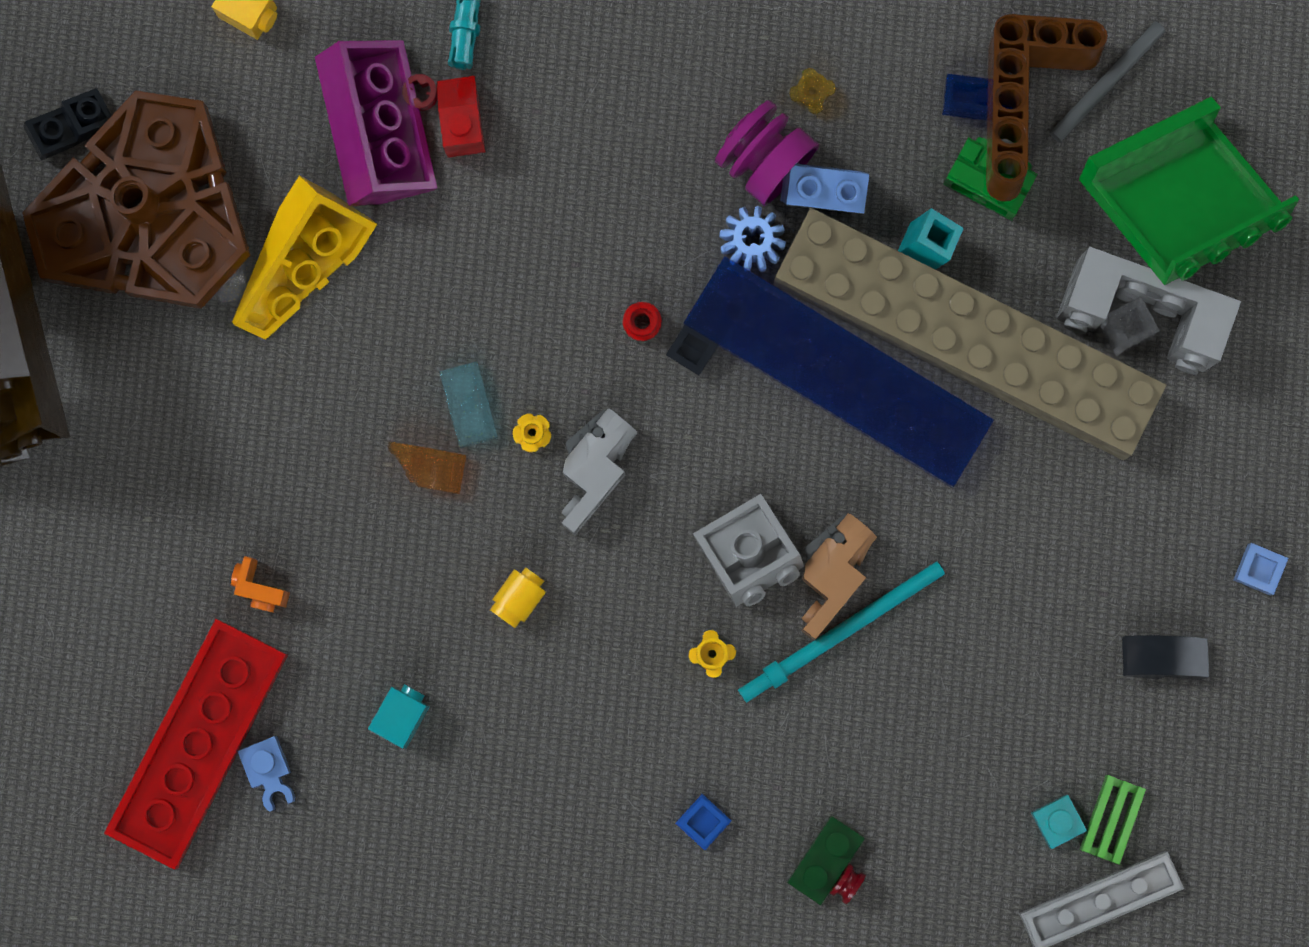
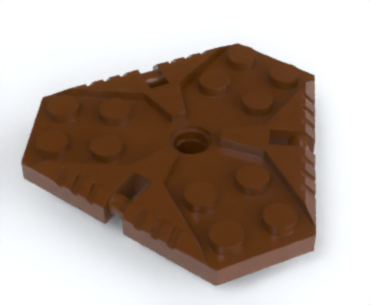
[22,90,251,309]

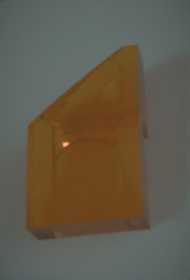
[388,442,466,494]

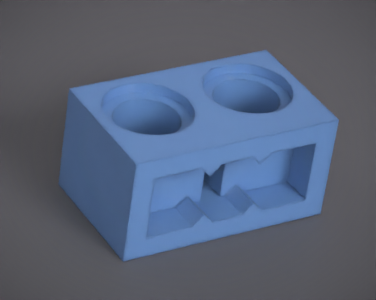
[780,163,869,214]

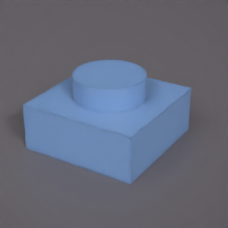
[1234,543,1288,596]

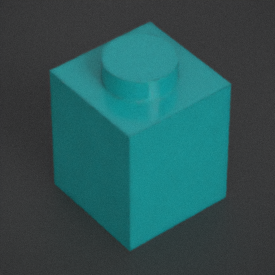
[898,208,964,270]
[368,684,430,749]

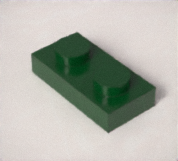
[787,815,865,906]

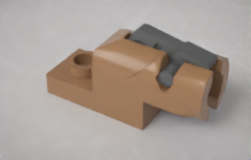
[801,513,877,641]

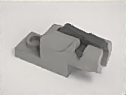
[562,408,637,536]

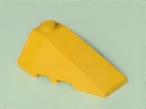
[232,175,377,340]

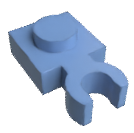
[237,736,295,812]

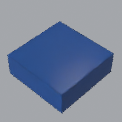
[675,794,731,850]

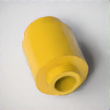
[490,567,546,628]

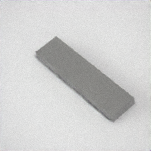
[1019,851,1184,947]

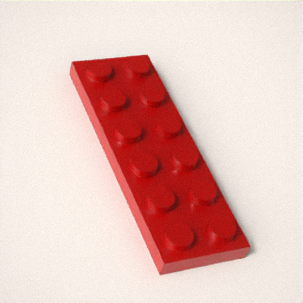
[104,619,288,870]

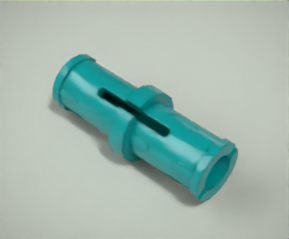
[448,0,481,70]

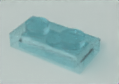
[439,361,498,448]

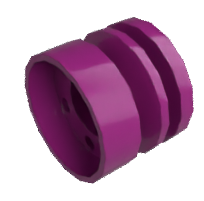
[715,100,819,206]

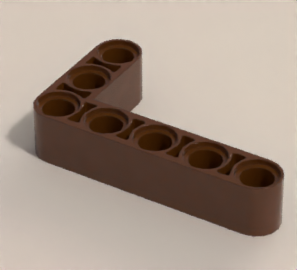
[986,14,1108,201]

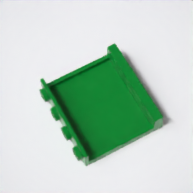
[1079,96,1299,285]

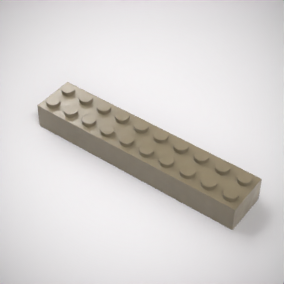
[773,207,1166,461]

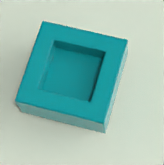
[1031,795,1087,849]

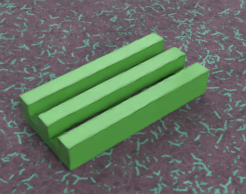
[1080,775,1146,865]

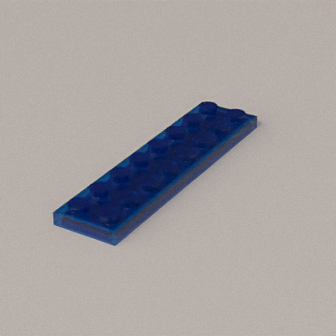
[683,256,994,488]

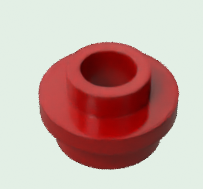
[623,302,662,341]

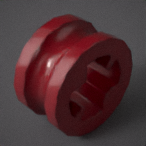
[402,74,438,111]
[829,864,866,905]

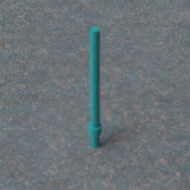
[738,561,945,703]

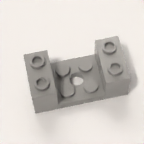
[1056,246,1241,375]

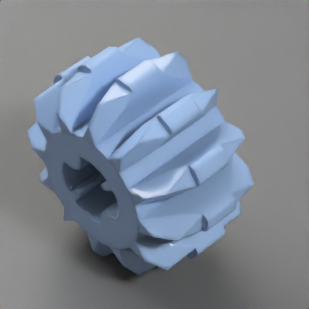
[720,206,786,273]

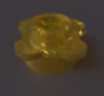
[789,68,836,114]

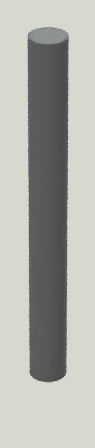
[1049,21,1166,143]

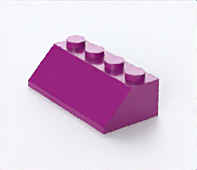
[315,40,438,206]

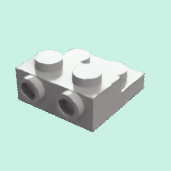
[693,494,804,607]

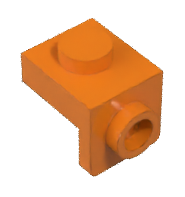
[231,556,290,613]

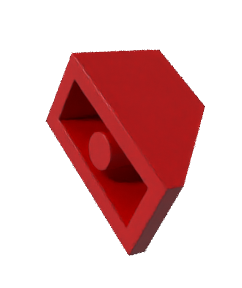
[437,76,486,158]

